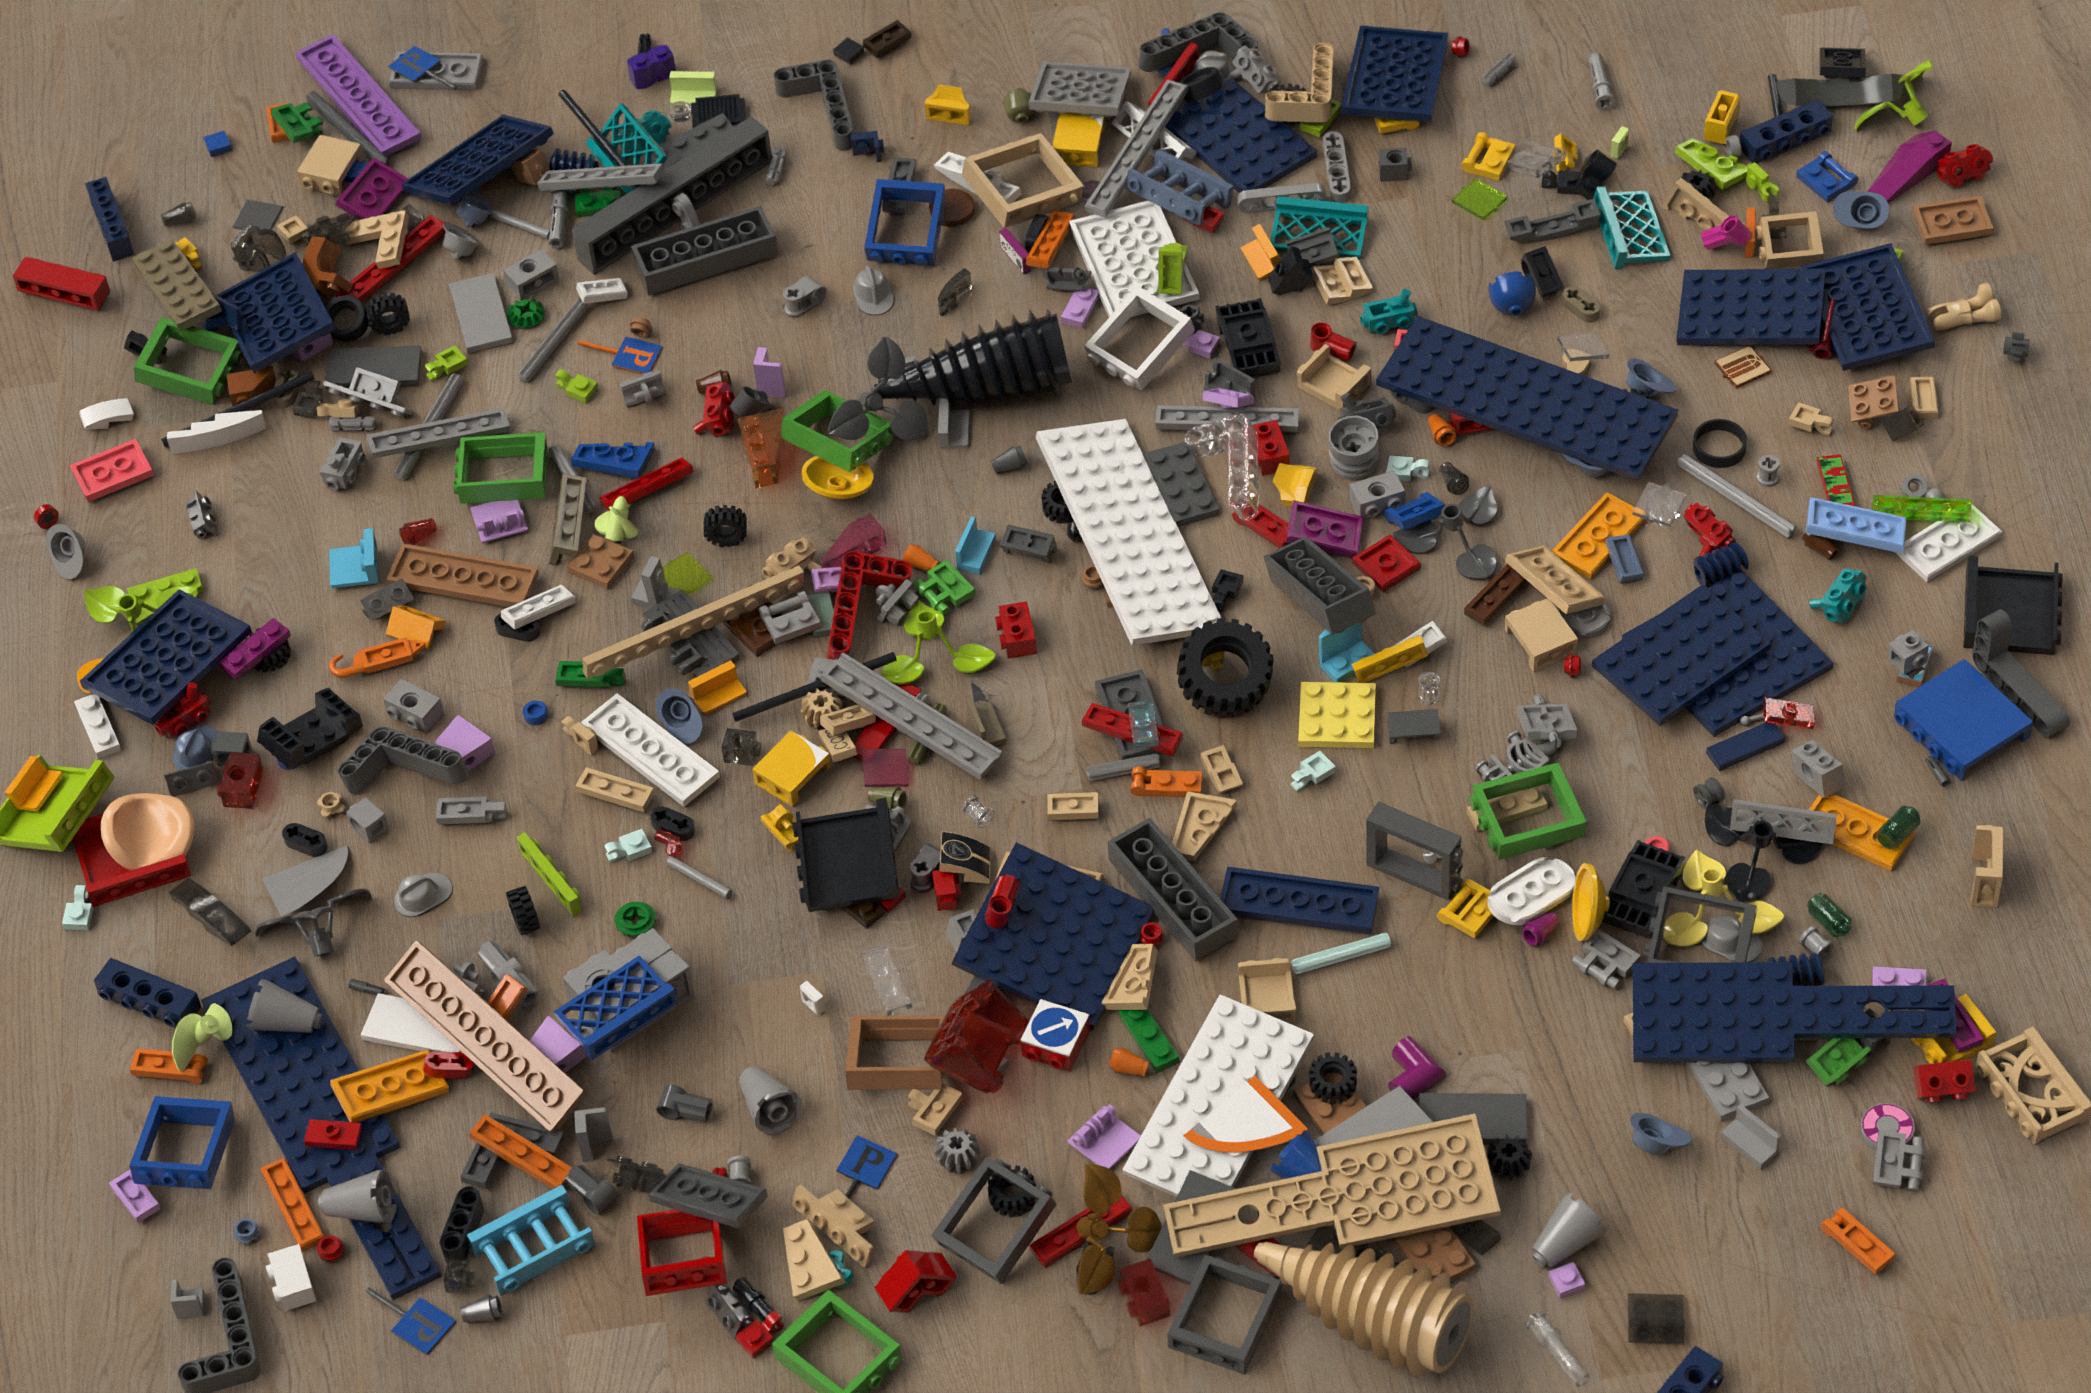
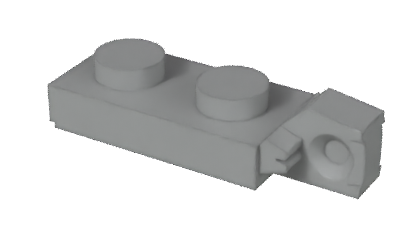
[435,796,507,825]

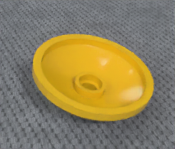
[802,456,873,500]
[1572,863,1610,941]

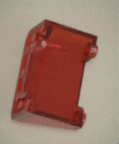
[924,979,1030,1094]

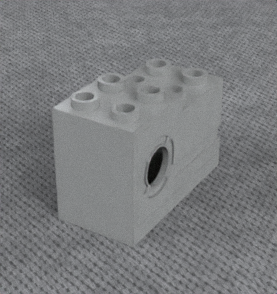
[562,928,695,1052]

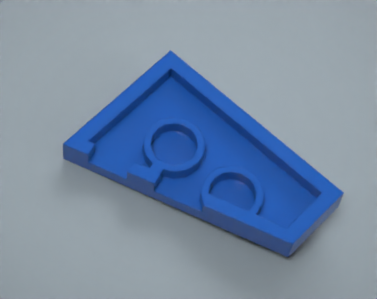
[571,442,655,478]

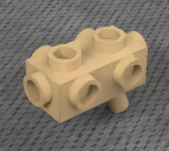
[762,537,823,579]

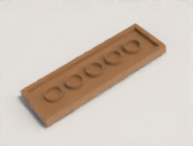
[386,543,539,607]

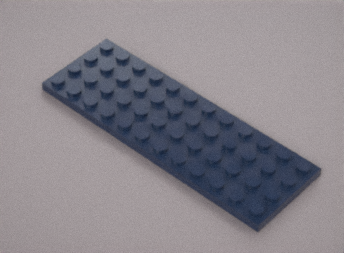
[1376,316,1678,482]

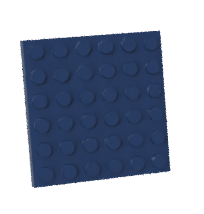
[1622,569,1833,737]
[951,842,1154,1031]

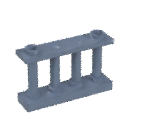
[1126,149,1234,226]

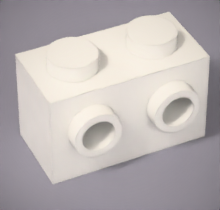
[266,1244,316,1311]

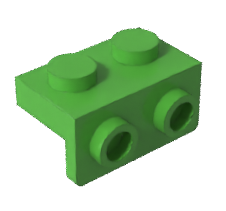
[1806,1038,1872,1086]

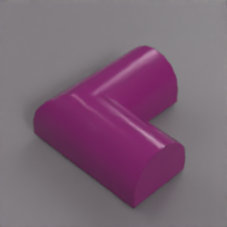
[1388,1036,1446,1100]

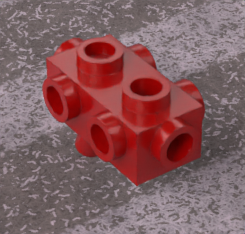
[1937,144,1993,187]
[693,382,735,437]
[1683,502,1736,557]
[154,682,211,739]

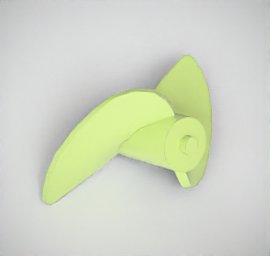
[595,496,638,543]
[172,1003,232,1071]

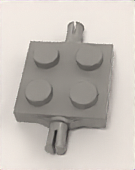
[1517,694,1578,748]

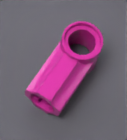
[1701,216,1751,250]

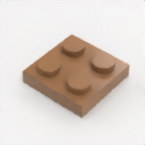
[567,534,634,589]

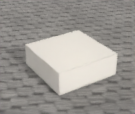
[800,981,826,1016]

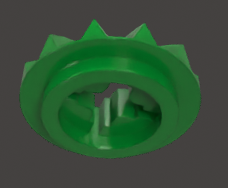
[507,298,545,328]
[615,901,656,938]

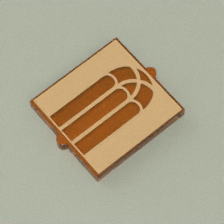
[1715,345,1771,389]

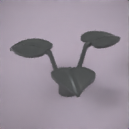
[828,337,928,440]
[1393,486,1498,579]
[255,889,372,957]

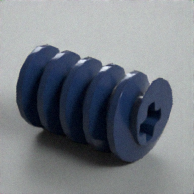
[549,148,599,171]
[1693,542,1749,587]
[1768,952,1825,986]

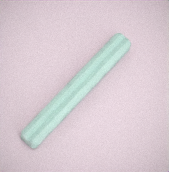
[1291,933,1391,974]

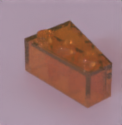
[737,408,785,488]

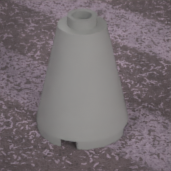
[247,979,322,1033]
[739,1066,802,1135]
[318,1170,396,1223]
[1532,1193,1606,1268]

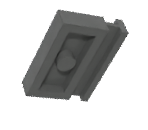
[1286,227,1339,268]

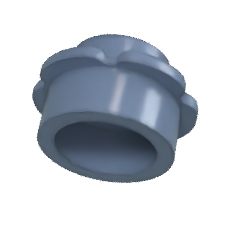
[233,1218,260,1244]

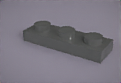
[882,157,917,214]

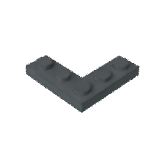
[460,1113,565,1189]

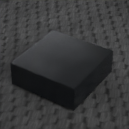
[833,37,865,64]

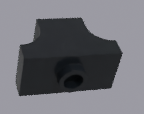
[1268,246,1313,295]

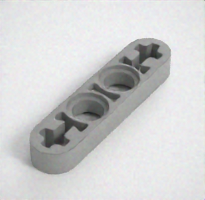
[1323,131,1350,202]
[1237,183,1327,213]

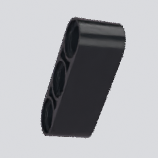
[439,1186,484,1266]

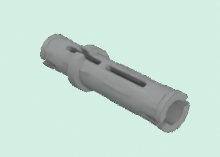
[548,190,568,249]

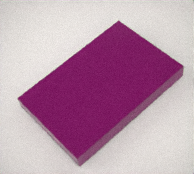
[336,158,408,220]
[1286,500,1364,558]

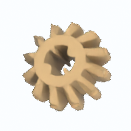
[801,688,843,730]

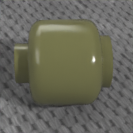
[1004,88,1035,123]

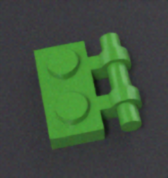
[914,560,976,615]

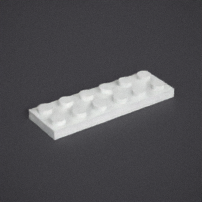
[581,693,720,807]

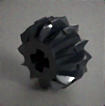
[1679,169,1716,201]
[1486,1134,1532,1181]

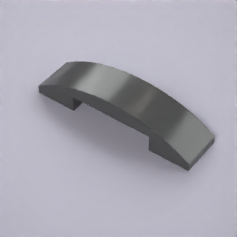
[1505,199,1600,242]

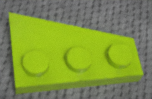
[1675,138,1751,190]

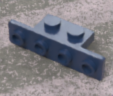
[195,293,243,331]

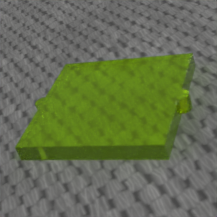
[1452,178,1507,221]
[662,552,712,595]

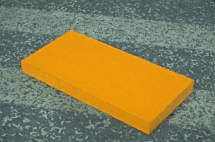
[1552,492,1647,579]
[1809,794,1915,871]
[331,1049,449,1123]

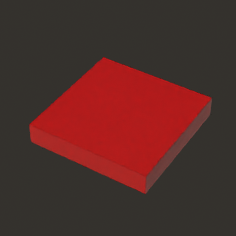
[1352,535,1421,592]

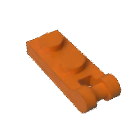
[1130,767,1202,797]
[130,1048,208,1084]
[1820,1208,1895,1275]

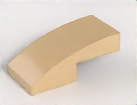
[1200,745,1243,794]

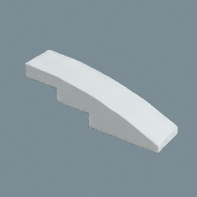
[934,152,1022,204]
[167,410,266,454]

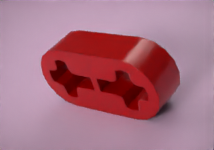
[423,1052,474,1079]

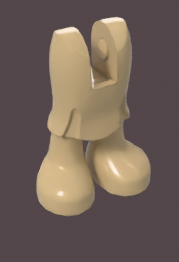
[1927,282,2001,331]

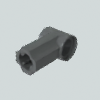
[656,1084,713,1122]
[565,1165,618,1215]

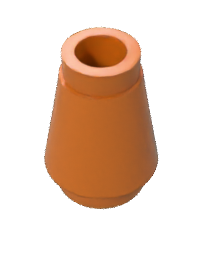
[1427,414,1456,446]
[903,544,940,572]
[1109,1047,1149,1077]

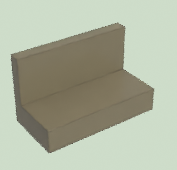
[965,695,1006,747]

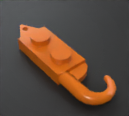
[329,637,426,678]

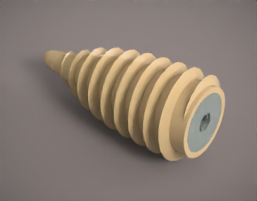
[1254,1242,1474,1377]

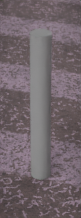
[490,209,550,239]
[666,856,732,899]

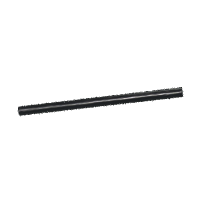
[559,90,641,188]
[161,371,315,447]
[732,652,897,722]

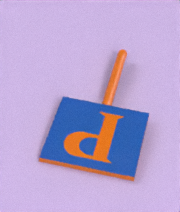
[577,337,662,374]

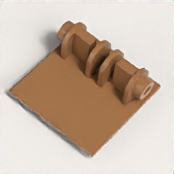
[1848,375,1899,429]

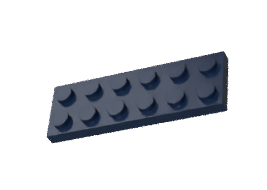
[1220,867,1379,934]

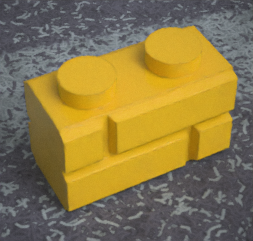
[1704,90,1741,144]

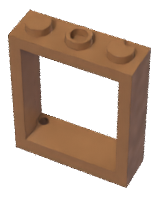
[845,1015,951,1090]

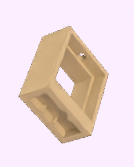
[1756,211,1824,269]

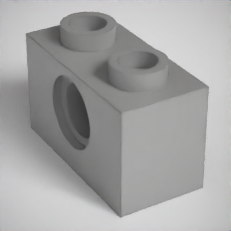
[503,249,559,301]
[1349,470,1405,519]
[383,679,444,733]
[1792,740,1845,798]

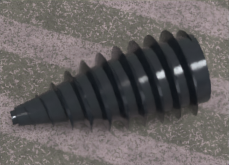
[874,308,1072,409]

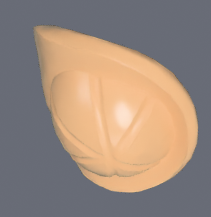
[101,793,195,871]

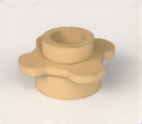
[317,792,345,818]

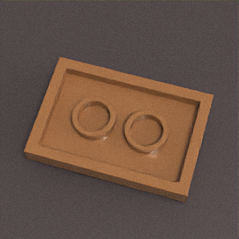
[1912,195,1993,245]

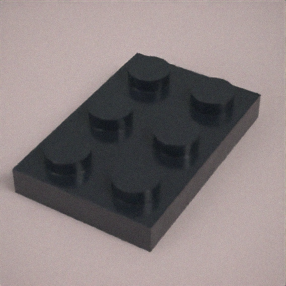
[1819,47,1866,80]

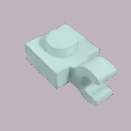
[1386,456,1429,482]
[1291,751,1336,791]
[604,829,652,862]
[62,885,93,930]

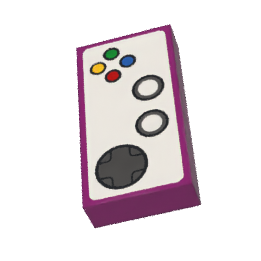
[999,228,1031,274]

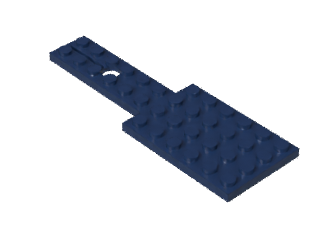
[1633,962,1956,1062]

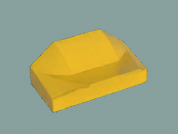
[924,85,971,126]
[1273,463,1318,506]

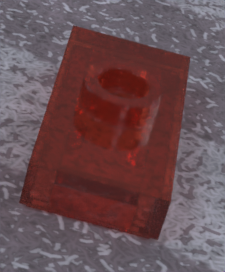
[1763,697,1815,729]

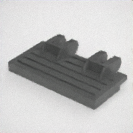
[641,589,740,677]

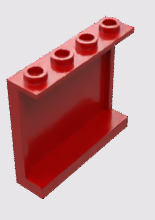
[73,794,191,907]

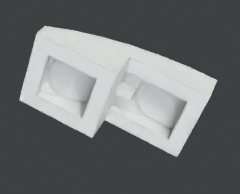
[79,398,134,430]

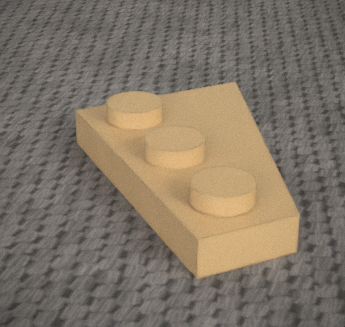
[1662,178,1729,230]
[1101,944,1158,1010]

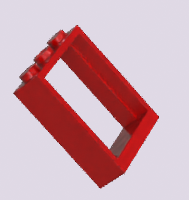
[637,1209,727,1296]

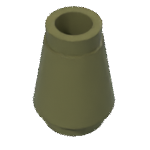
[868,787,907,810]

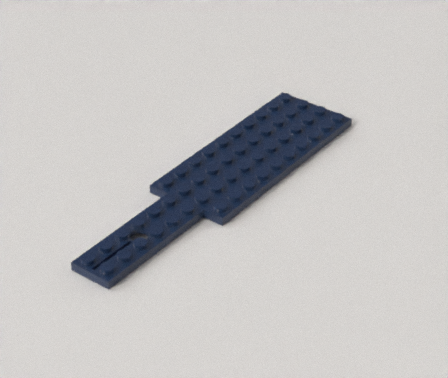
[201,956,441,1300]

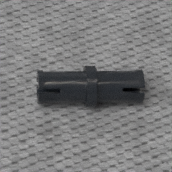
[732,1277,775,1322]

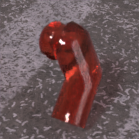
[654,829,683,858]

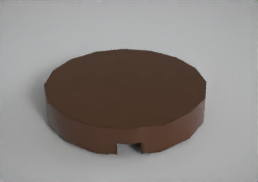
[929,188,975,227]

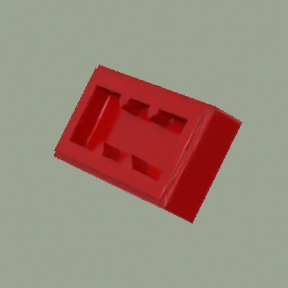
[304,1119,362,1150]

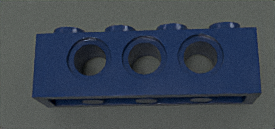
[1740,99,1833,164]
[85,177,134,261]
[94,957,201,1027]
[1657,1345,1724,1393]

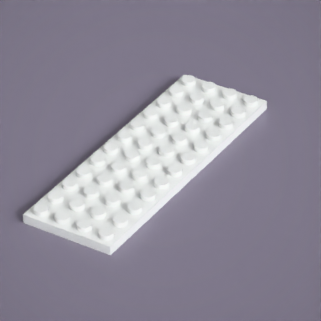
[1036,419,1221,646]

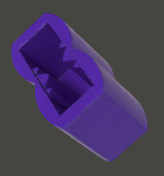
[627,45,676,89]

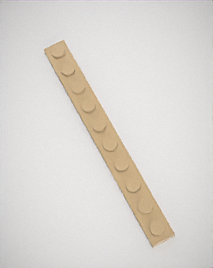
[582,565,804,680]

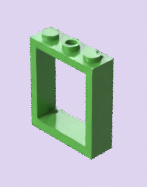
[134,317,242,405]
[781,390,893,472]
[453,432,548,504]
[1469,762,1587,860]
[772,1289,902,1393]

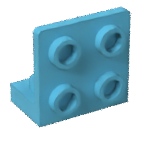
[329,528,379,588]
[1319,623,1374,682]

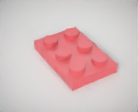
[70,439,154,502]

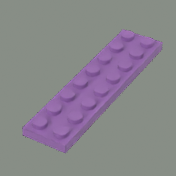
[295,34,421,157]

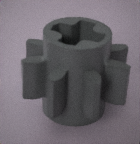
[1178,305,1205,333]
[2003,332,2030,362]

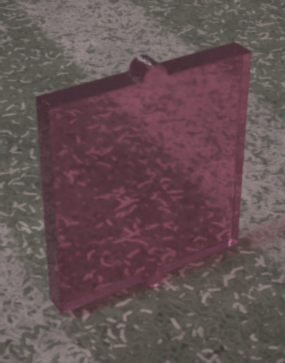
[861,749,910,787]

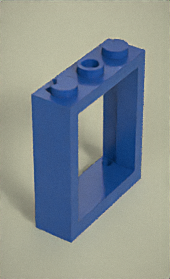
[864,179,947,266]
[130,1096,235,1189]

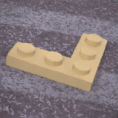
[341,210,409,269]

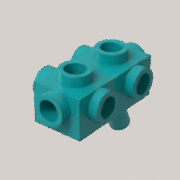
[618,110,671,153]
[1360,289,1418,334]
[1810,568,1867,623]

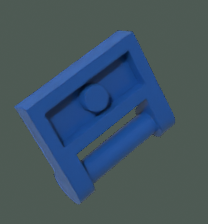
[1796,151,1859,202]
[1384,492,1445,530]

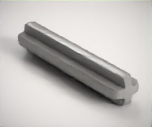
[1086,753,1160,781]

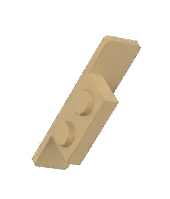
[792,1185,874,1267]

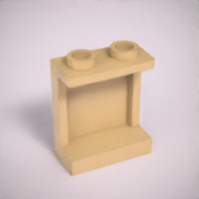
[297,135,364,196]
[1297,344,1371,410]
[1505,598,1578,672]
[1971,825,2003,908]
[1238,958,1296,1025]

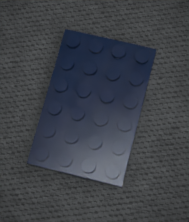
[1341,25,1449,122]
[1165,78,1317,193]
[401,114,554,205]
[1801,243,1935,371]
[217,252,336,373]
[1676,269,1826,345]
[1592,585,1771,726]
[80,589,252,725]

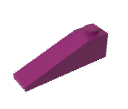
[1868,130,1952,203]

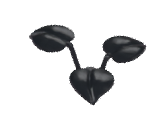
[1704,803,1823,903]

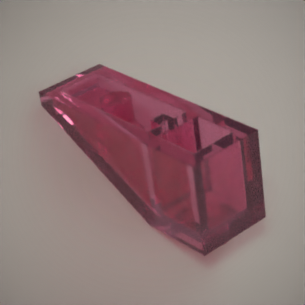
[821,513,887,568]

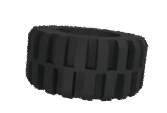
[1177,618,1274,718]

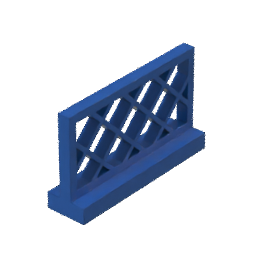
[554,955,677,1061]

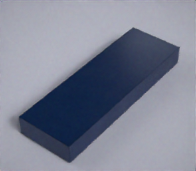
[1706,720,1785,771]

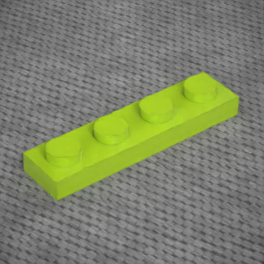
[516,832,582,917]

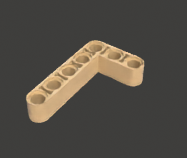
[1265,43,1334,122]

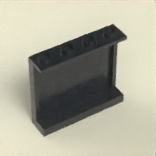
[1963,556,2063,655]
[792,798,900,912]

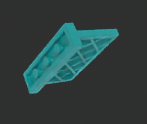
[585,103,668,194]
[1593,187,1671,269]
[1270,196,1369,260]

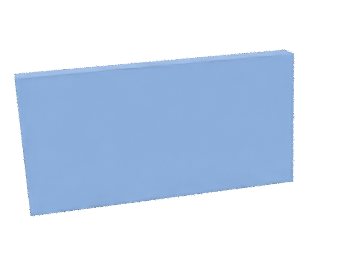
[1806,497,1906,554]

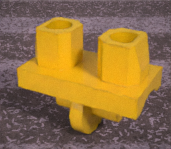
[760,804,799,852]

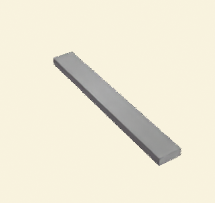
[1085,79,1188,218]

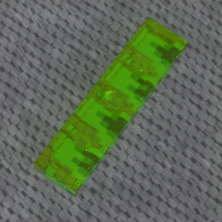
[1871,495,1972,522]

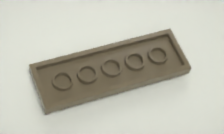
[131,239,222,332]

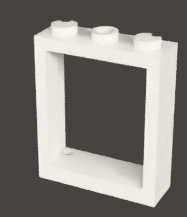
[1084,286,1195,391]

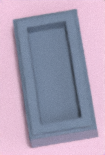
[1605,534,1644,583]

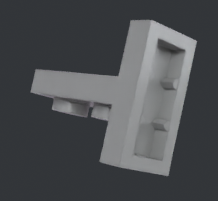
[631,556,680,608]

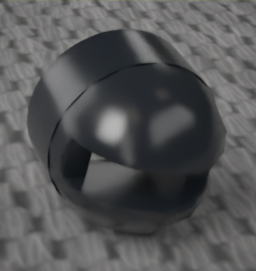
[1067,523,1083,542]

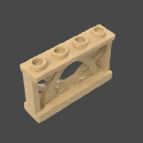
[1976,1027,2091,1145]

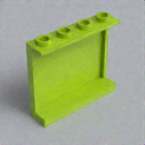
[0,755,115,852]

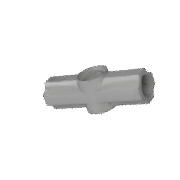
[477,941,539,1007]

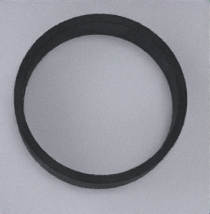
[1693,419,1747,468]

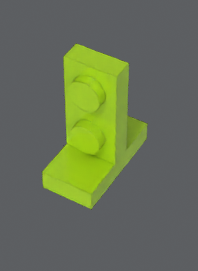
[1158,243,1187,294]

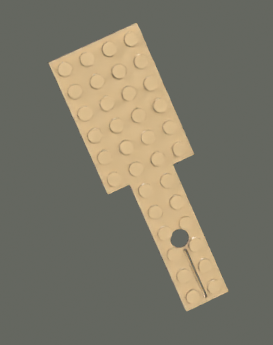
[1163,1114,1500,1258]

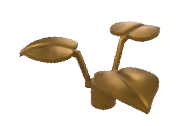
[1077,1164,1163,1295]

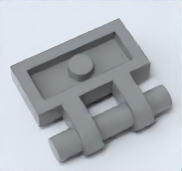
[1572,929,1641,990]
[1872,1130,1926,1192]

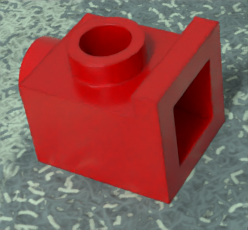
[932,870,962,911]

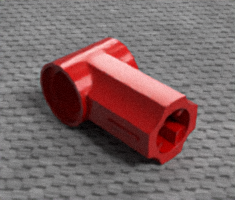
[1310,322,1357,361]
[985,874,1020,929]

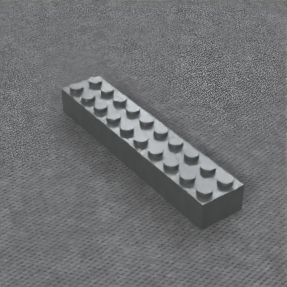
[572,116,772,275]

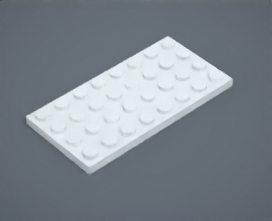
[1122,995,1315,1198]

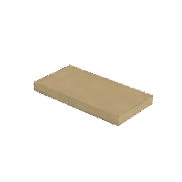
[1505,545,1605,614]

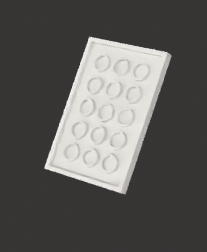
[1069,200,1199,318]

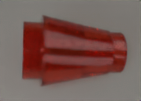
[399,518,437,545]

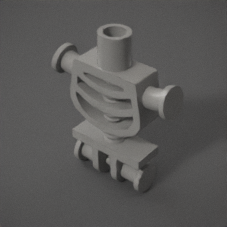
[1475,731,1556,782]

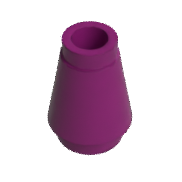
[1522,913,1560,946]

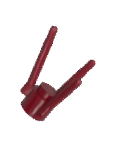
[1809,298,1835,359]

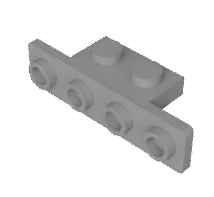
[322,367,414,418]

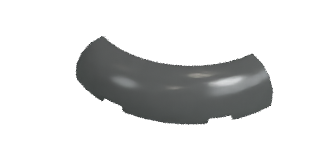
[1776,74,1905,106]

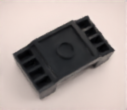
[1215,298,1281,377]
[257,688,363,769]
[1602,840,1686,939]

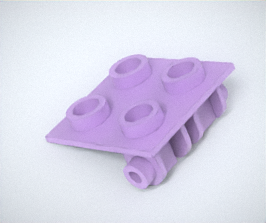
[470,500,528,543]
[1067,1105,1141,1169]

